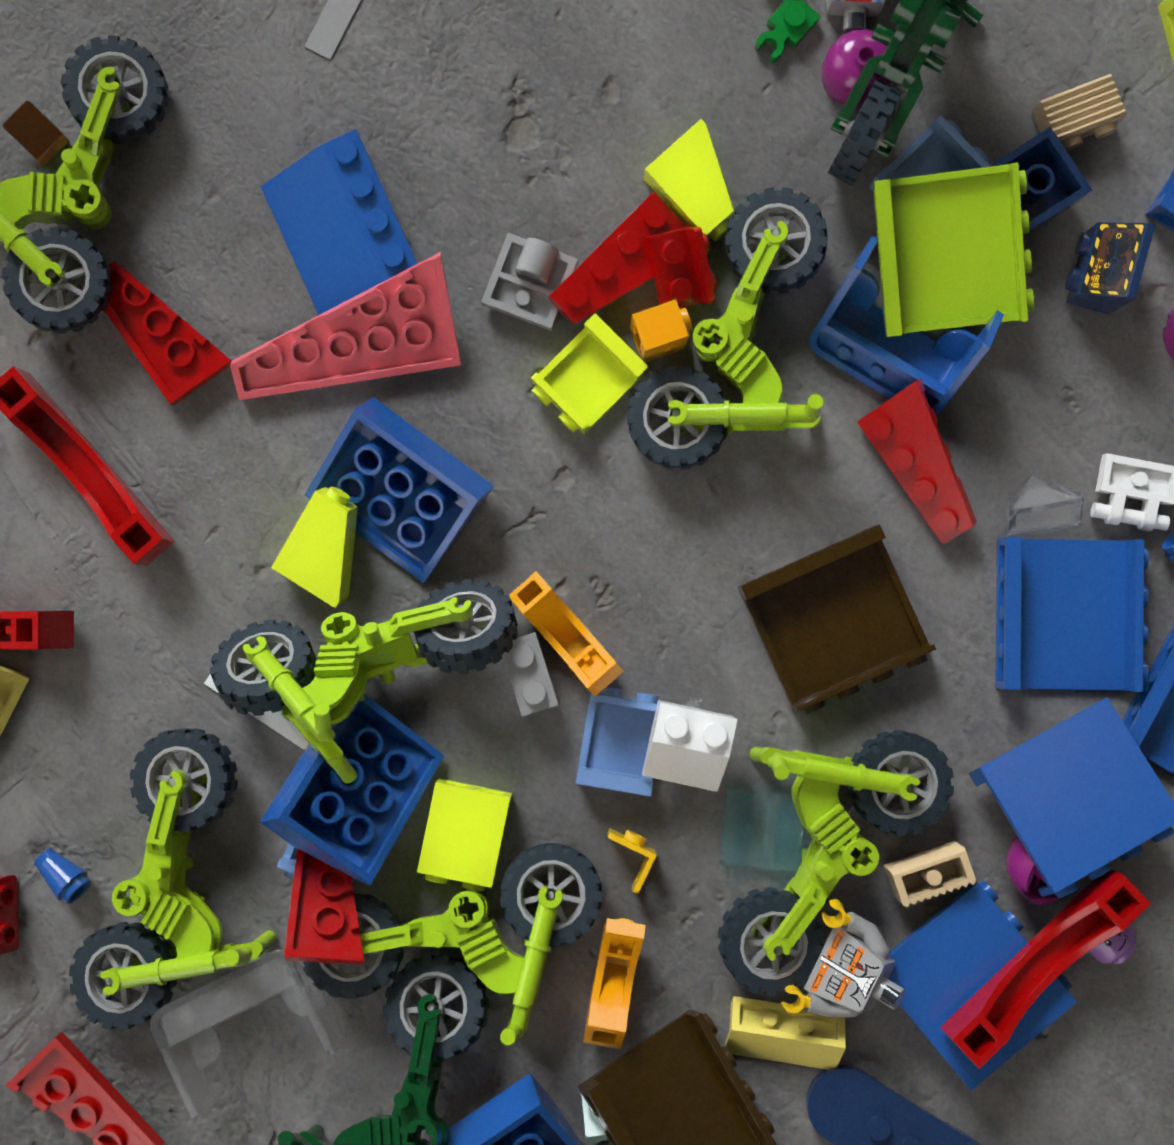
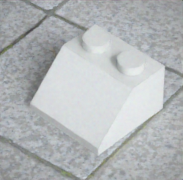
[642,700,738,792]

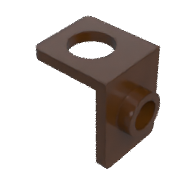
[3,101,69,167]

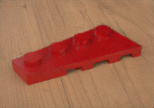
[547,191,686,325]
[84,261,232,406]
[857,378,977,544]
[284,848,364,965]
[5,1032,165,1145]

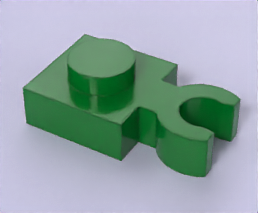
[755,0,821,64]

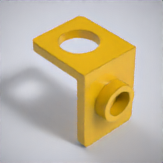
[607,828,657,895]

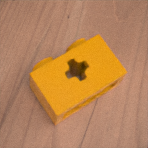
[630,299,692,363]

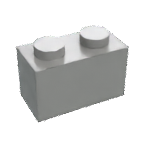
[502,632,559,717]

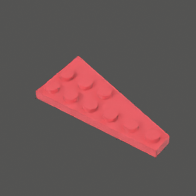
[230,252,461,400]

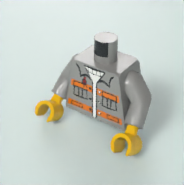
[781,899,906,1018]

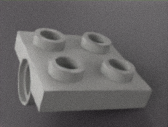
[481,233,578,331]

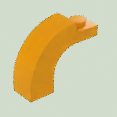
[509,571,624,697]
[583,918,646,1049]

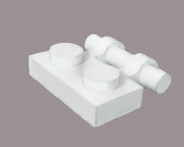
[1090,453,1174,532]

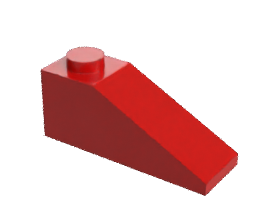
[0,611,74,649]

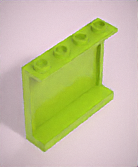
[873,162,1034,337]

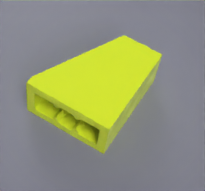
[644,119,734,242]
[271,486,358,608]

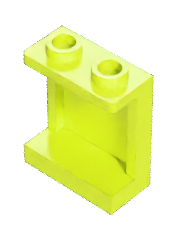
[531,313,649,435]
[417,778,512,891]

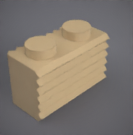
[1031,74,1127,151]
[883,841,976,907]

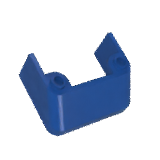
[809,236,1004,415]

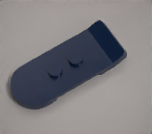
[806,1064,982,1145]

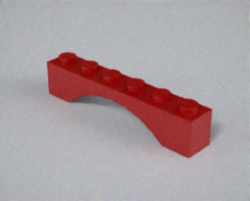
[0,366,175,566]
[940,869,1151,1069]

